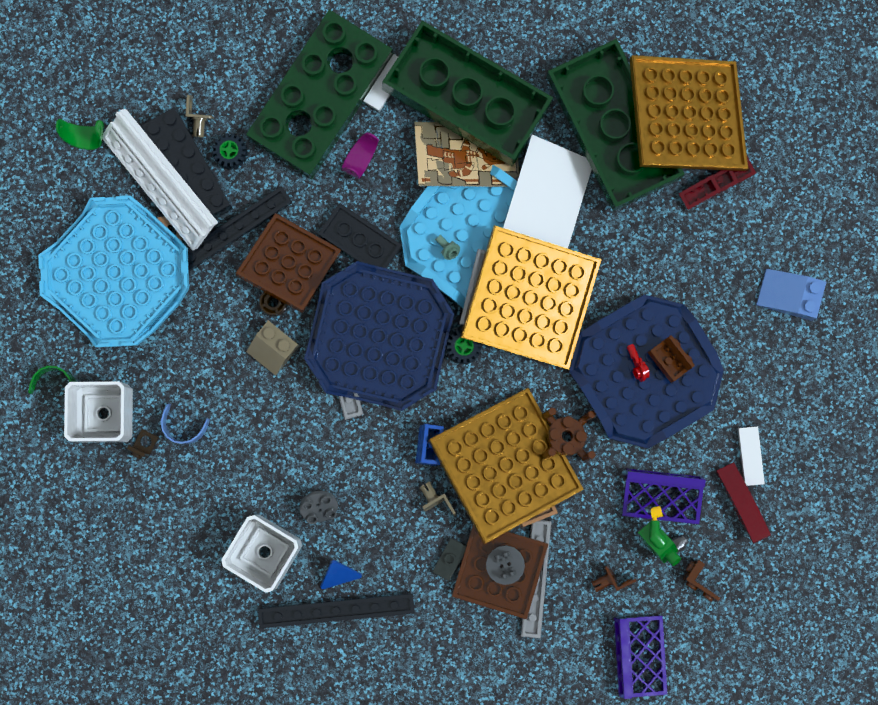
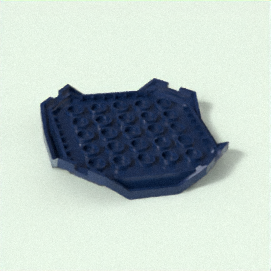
[304,261,454,411]
[569,295,724,449]

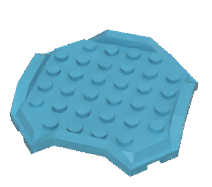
[400,165,517,309]
[38,196,189,347]

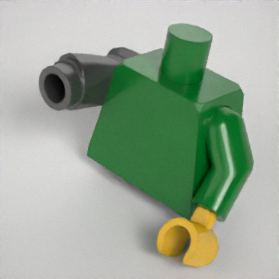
[638,506,689,566]

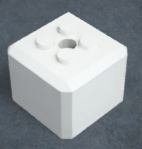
[64,381,133,443]
[221,515,302,593]

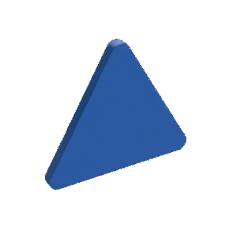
[320,560,362,589]

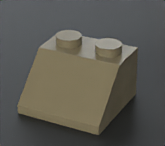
[246,320,300,376]

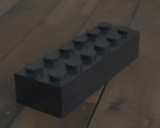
[141,107,233,219]

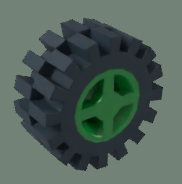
[212,133,248,170]
[447,329,482,364]

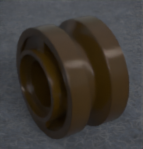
[259,292,288,317]

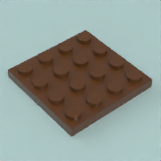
[236,213,341,313]
[452,525,548,619]

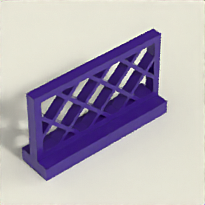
[622,468,706,524]
[614,615,668,699]

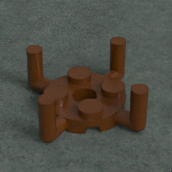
[543,408,596,462]

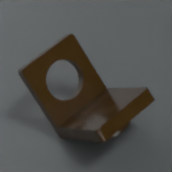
[126,429,159,459]

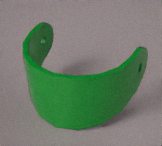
[56,119,104,150]
[28,366,76,394]

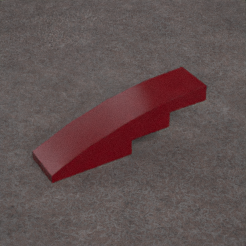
[679,157,757,210]
[716,462,771,544]

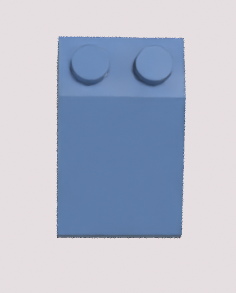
[756,269,826,321]

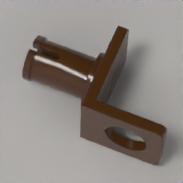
[591,564,637,592]

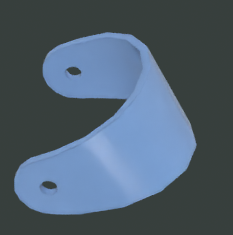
[161,403,210,444]

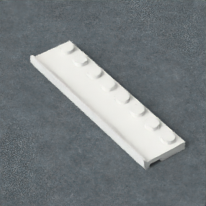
[103,109,218,251]

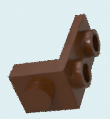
[683,559,721,602]

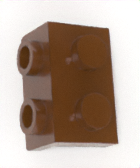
[648,335,695,383]

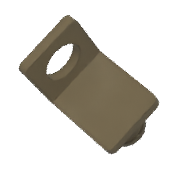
[186,95,214,138]
[420,482,457,516]

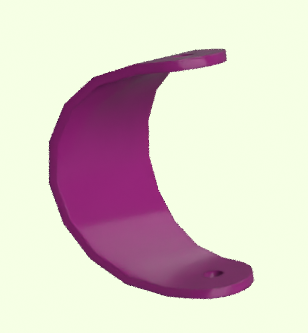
[341,132,379,179]

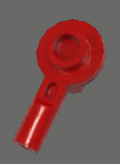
[627,344,650,382]

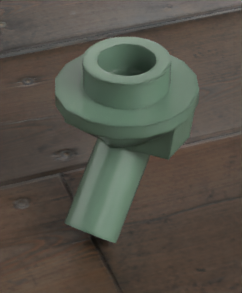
[435,234,460,260]

